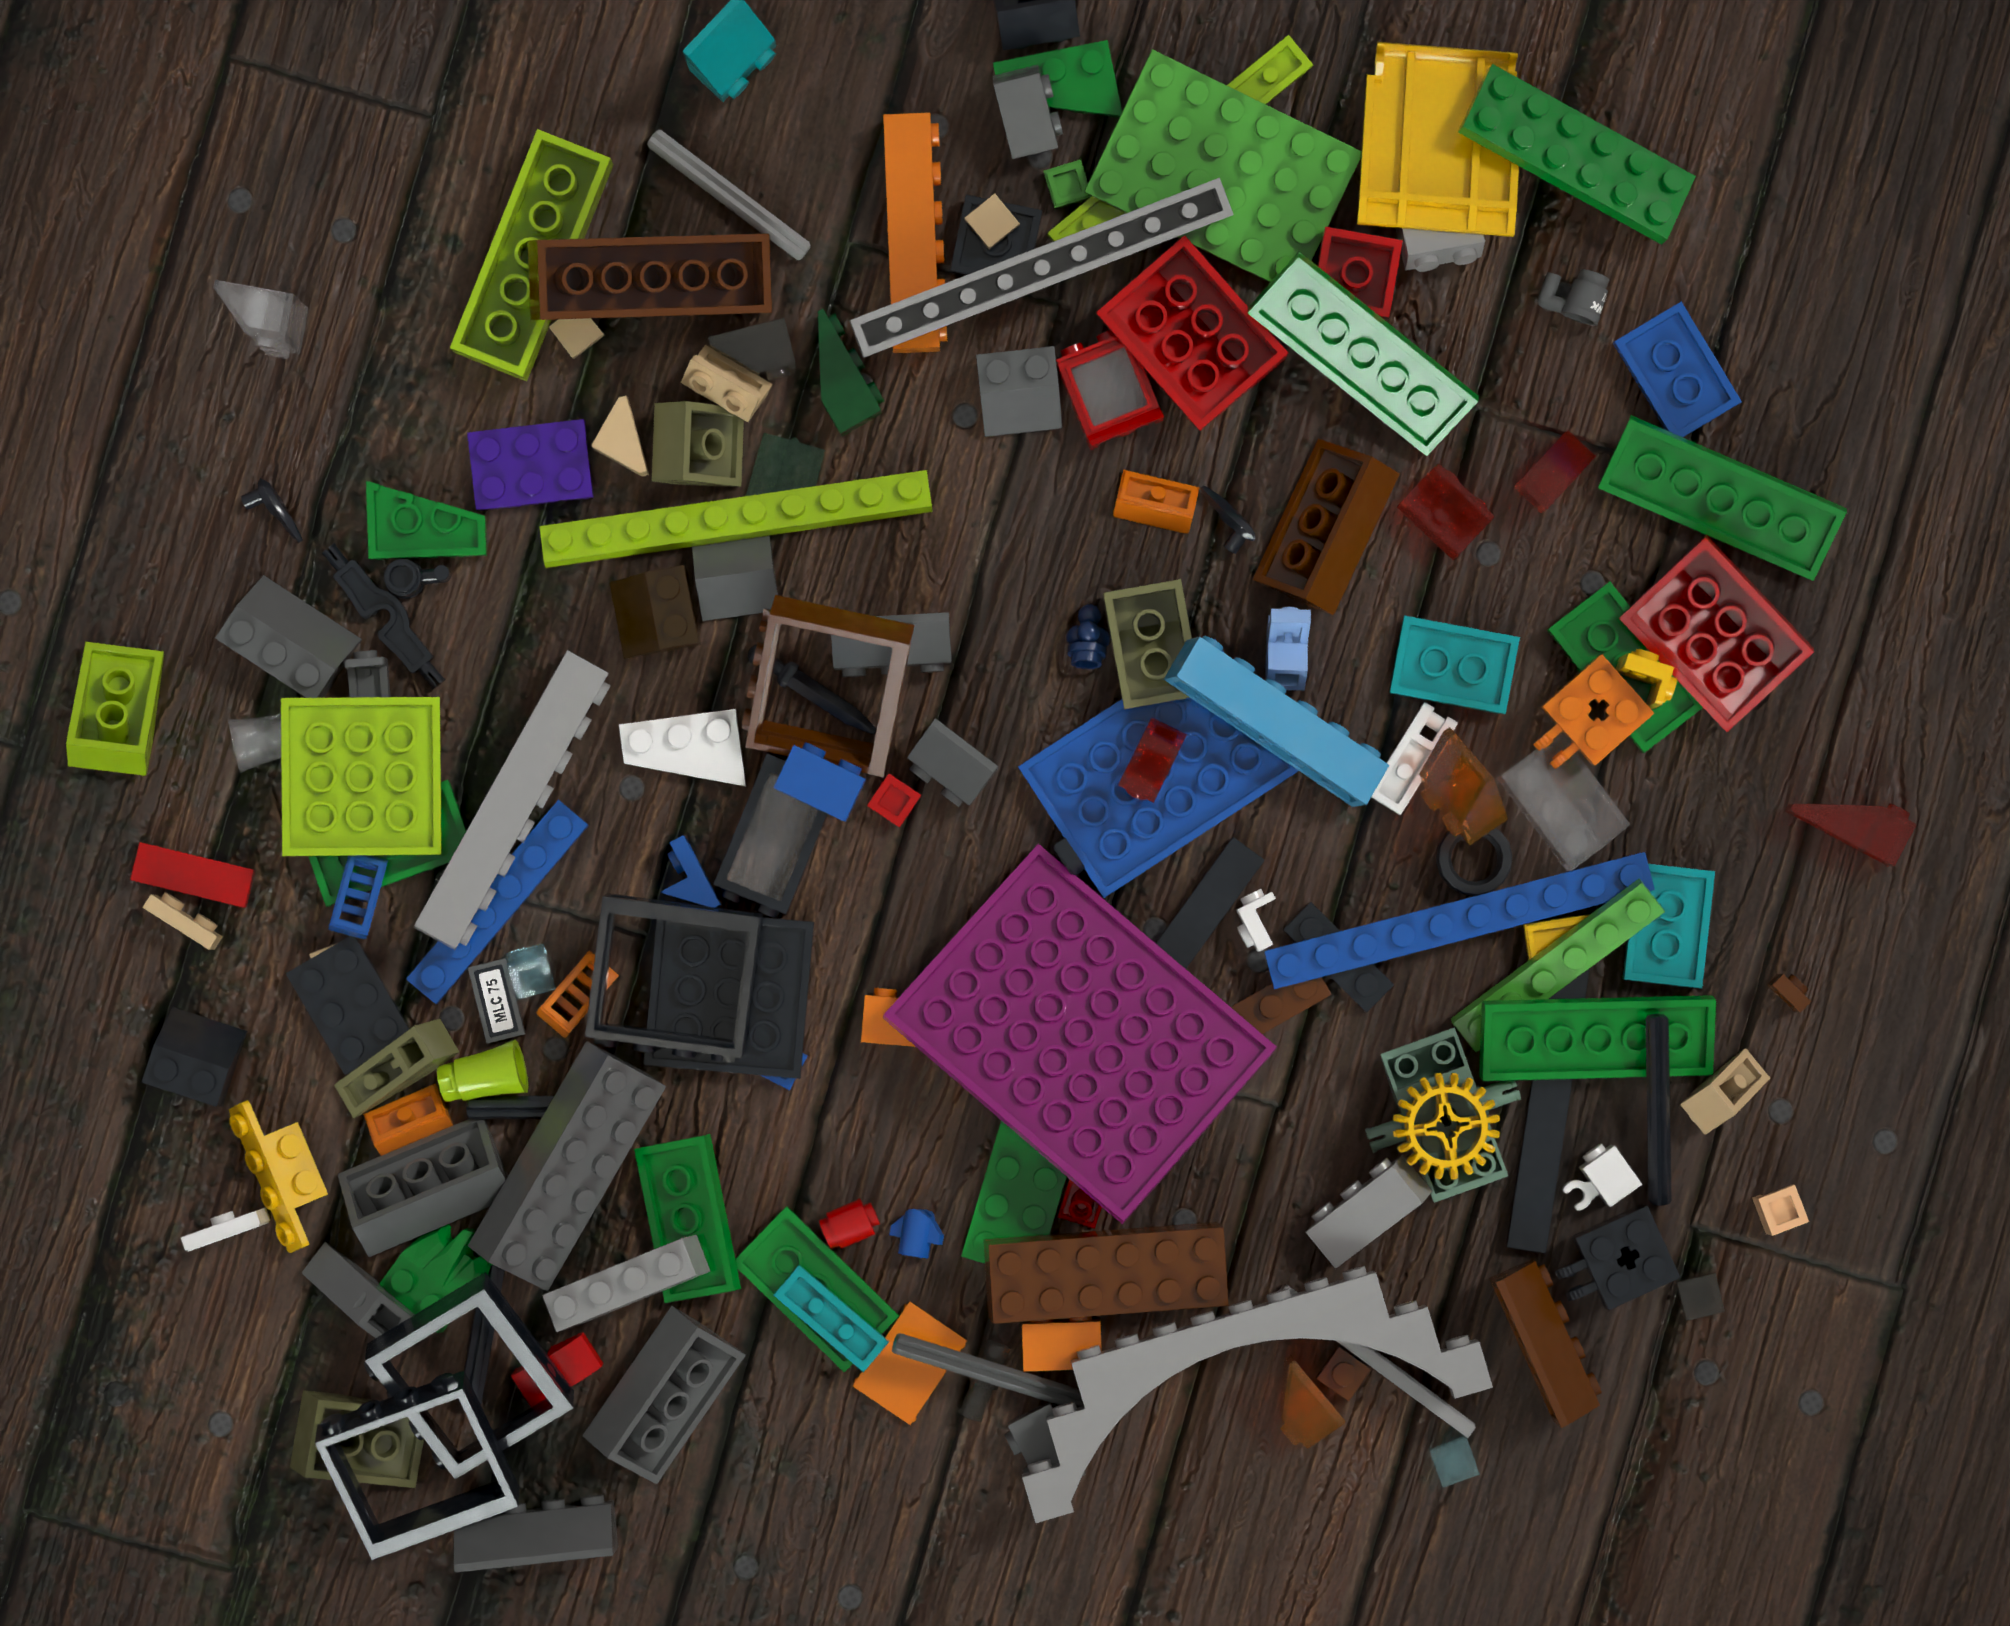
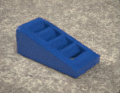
[328,856,388,939]

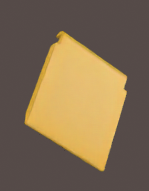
[1357,42,1519,237]

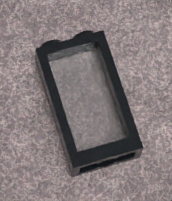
[713,754,829,919]

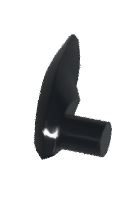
[241,478,303,543]
[1200,485,1256,554]

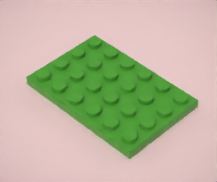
[1084,49,1362,283]

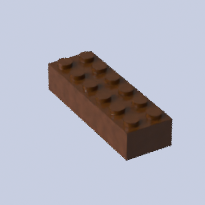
[528,234,772,320]
[983,1222,1229,1324]

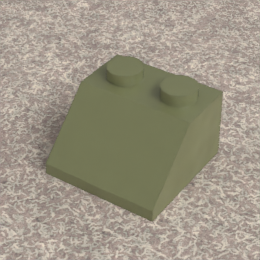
[652,401,744,487]

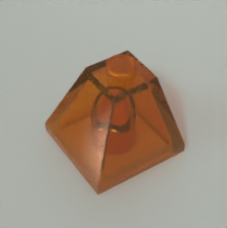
[1280,1355,1346,1449]

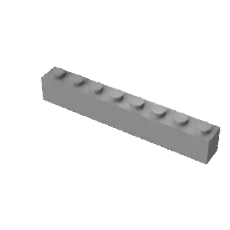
[413,650,611,950]

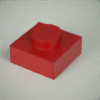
[867,774,922,828]

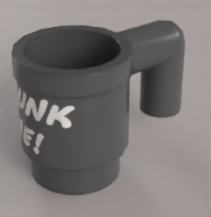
[1537,269,1609,326]

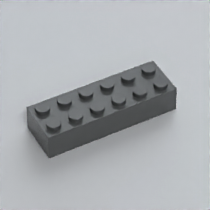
[468,1041,666,1291]

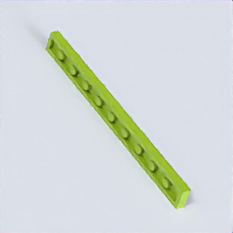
[540,470,933,568]

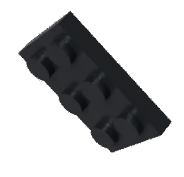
[285,936,410,1075]

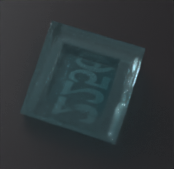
[506,944,556,999]

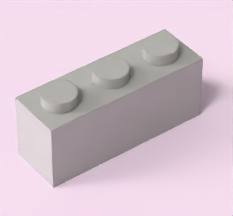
[1306,1154,1432,1269]

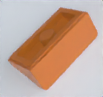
[1113,470,1199,534]
[363,1083,453,1156]

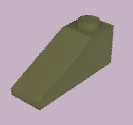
[334,1019,459,1118]

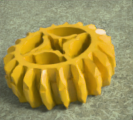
[1393,1073,1500,1180]

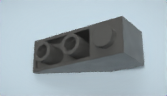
[302,1241,415,1338]

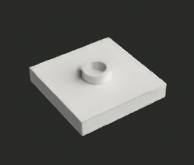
[181,1208,271,1252]

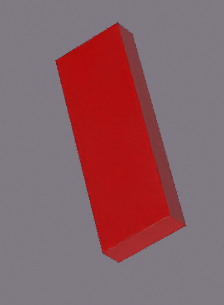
[130,842,256,908]

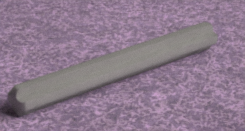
[647,130,810,260]

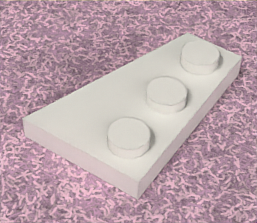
[619,709,746,787]

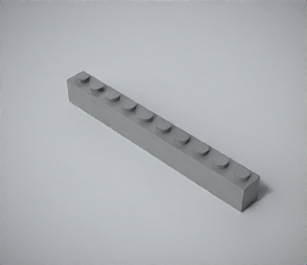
[849,178,1234,358]

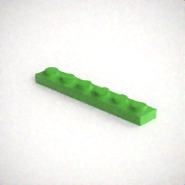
[1451,878,1665,1052]

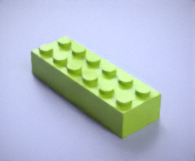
[450,129,614,382]

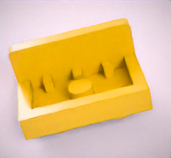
[1616,649,1677,709]

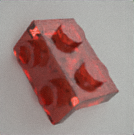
[1397,464,1494,561]

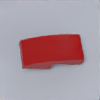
[511,1332,604,1407]

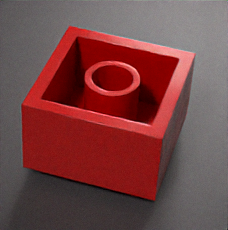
[1317,227,1403,322]

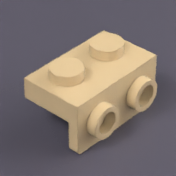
[681,345,773,422]

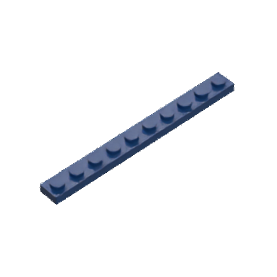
[1264,852,1655,989]

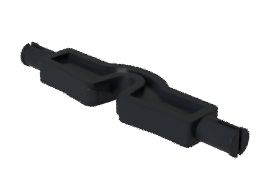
[322,543,446,690]

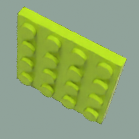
[281,697,441,856]

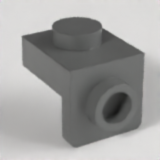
[344,650,391,698]

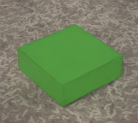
[1043,160,1092,210]

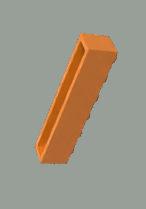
[883,113,947,353]

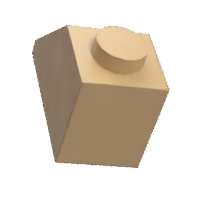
[1680,1048,1770,1135]

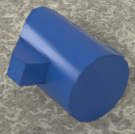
[889,1209,944,1258]

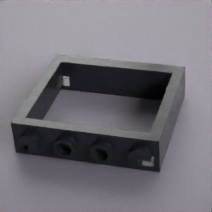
[585,893,763,1062]
[364,1272,574,1479]
[315,1371,520,1560]

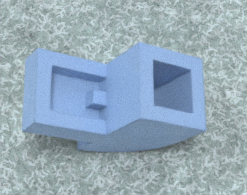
[1266,607,1311,691]

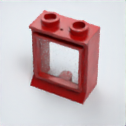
[1056,330,1164,450]

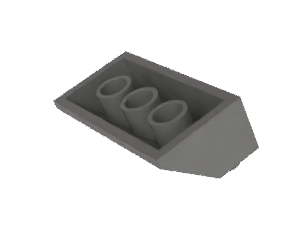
[337,1119,508,1257]
[582,1306,746,1484]
[454,1494,619,1572]

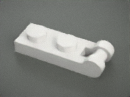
[1371,702,1458,815]

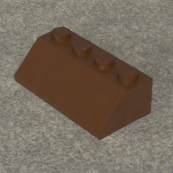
[1252,438,1400,615]
[1489,1259,1602,1428]

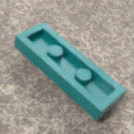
[774,1264,889,1372]

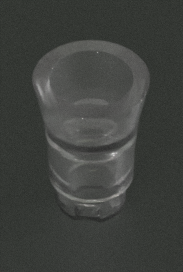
[228,714,281,773]

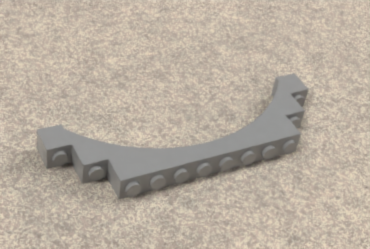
[1022,1266,1493,1523]

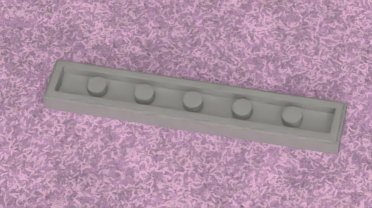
[1278,1284,1476,1438]

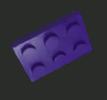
[467,419,594,511]

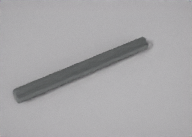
[892,1333,1084,1408]

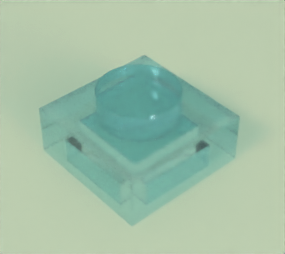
[1429,1436,1480,1487]

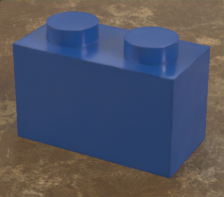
[773,742,866,822]

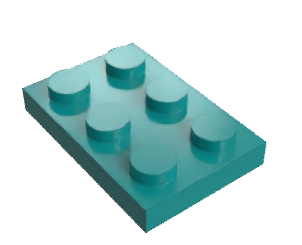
[1389,615,1520,715]
[1623,864,1715,988]

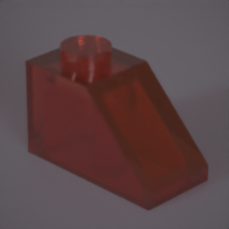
[1514,430,1596,513]

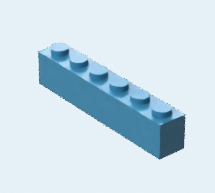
[1163,636,1390,807]

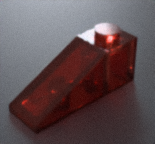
[1785,803,1917,867]

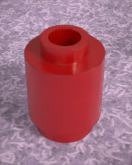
[819,1198,880,1249]

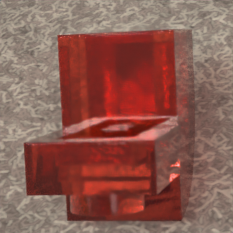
[1118,717,1187,803]

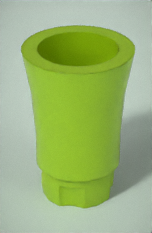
[437,1039,528,1102]

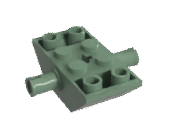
[1365,1027,1521,1203]

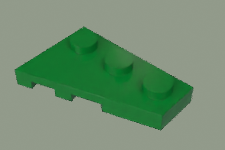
[366,481,487,560]

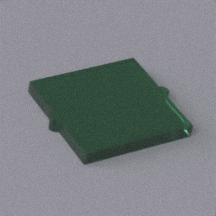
[746,433,826,496]

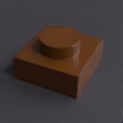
[1767,974,1812,1013]
[1316,1346,1371,1401]

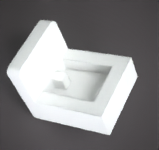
[1236,889,1276,952]

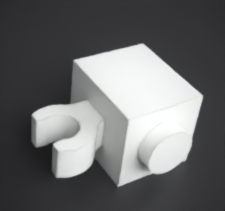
[1562,1143,1642,1210]

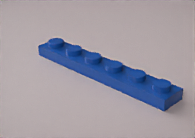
[406,800,589,1004]

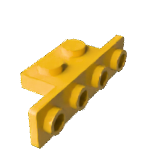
[229,1100,328,1253]

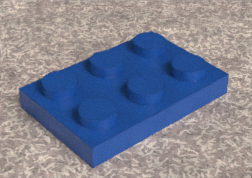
[1613,301,1742,437]

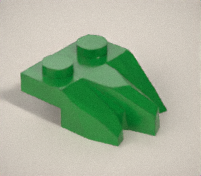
[379,1224,492,1333]

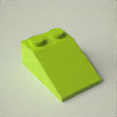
[66,642,164,776]

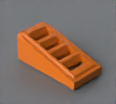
[536,950,619,1038]

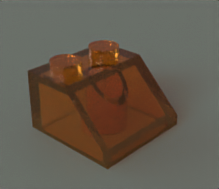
[1419,727,1508,845]

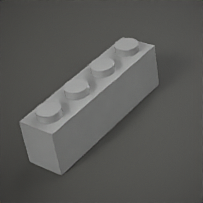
[543,1235,711,1332]

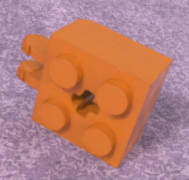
[1533,654,1654,769]

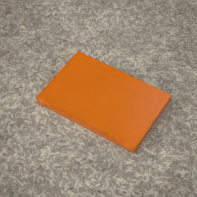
[853,1301,967,1425]

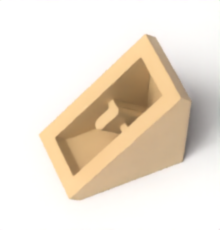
[591,396,649,477]

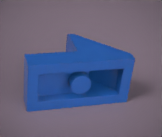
[660,835,722,908]

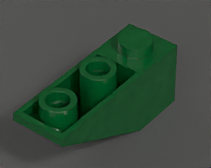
[818,308,885,437]

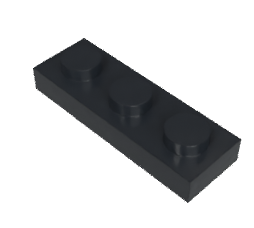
[1283,902,1394,1013]

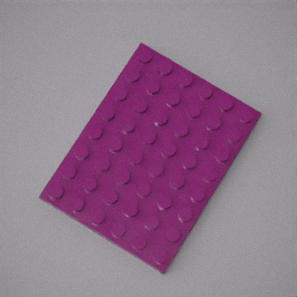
[883,844,1277,1224]

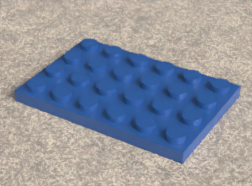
[1018,639,1298,898]

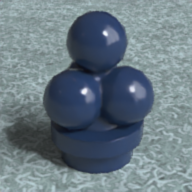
[1066,604,1110,669]

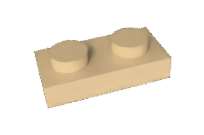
[142,892,223,950]

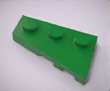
[993,40,1122,118]

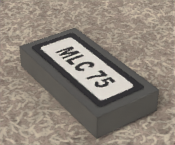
[468,958,526,1044]

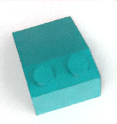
[683,0,777,102]

